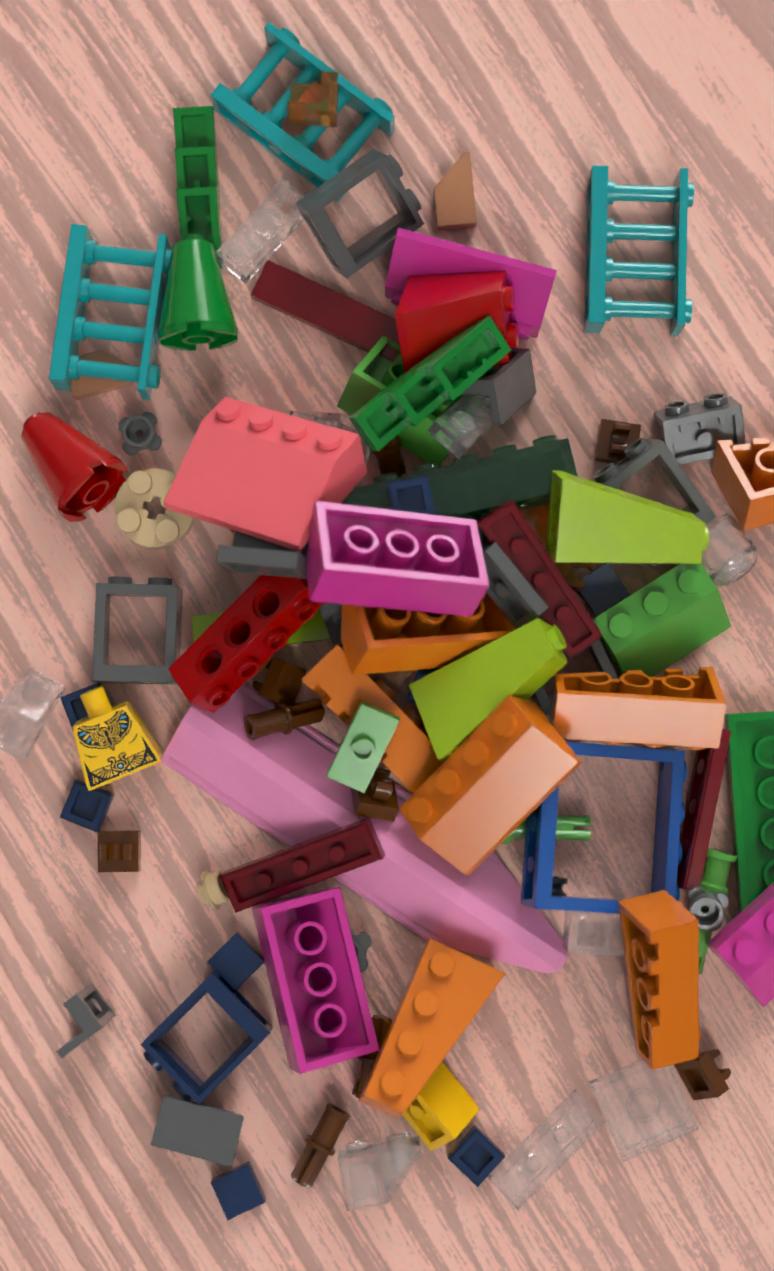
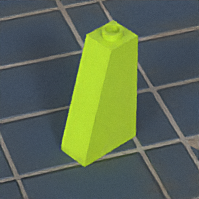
[546,471,709,564]
[409,618,568,761]

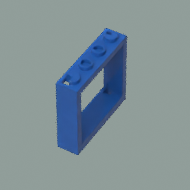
[520,741,688,913]

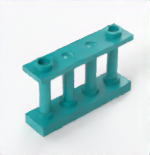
[210,22,395,203]
[584,165,694,336]
[49,224,172,401]

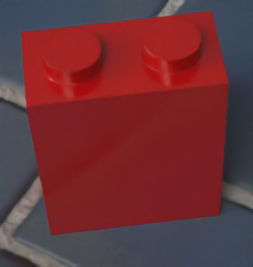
[395,271,519,373]

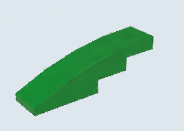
[173,106,223,268]
[349,316,511,451]

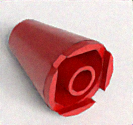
[21,412,128,522]

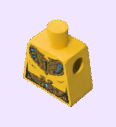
[73,686,164,791]

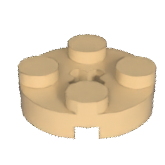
[114,468,195,550]

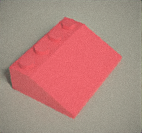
[163,397,367,552]

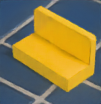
[402,1061,479,1151]

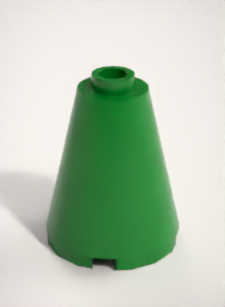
[157,234,238,351]

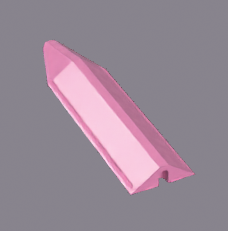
[161,683,567,973]

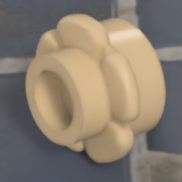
[196,870,230,910]

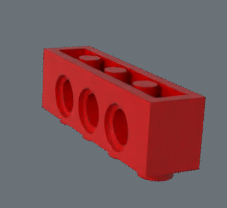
[168,575,325,713]

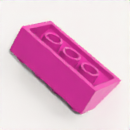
[385,228,557,340]
[306,501,489,617]
[706,882,774,1007]
[251,887,379,1074]

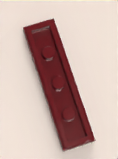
[251,260,400,362]
[477,499,603,660]
[677,729,731,890]
[220,817,385,913]

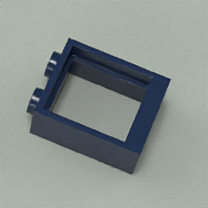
[141,970,273,1105]

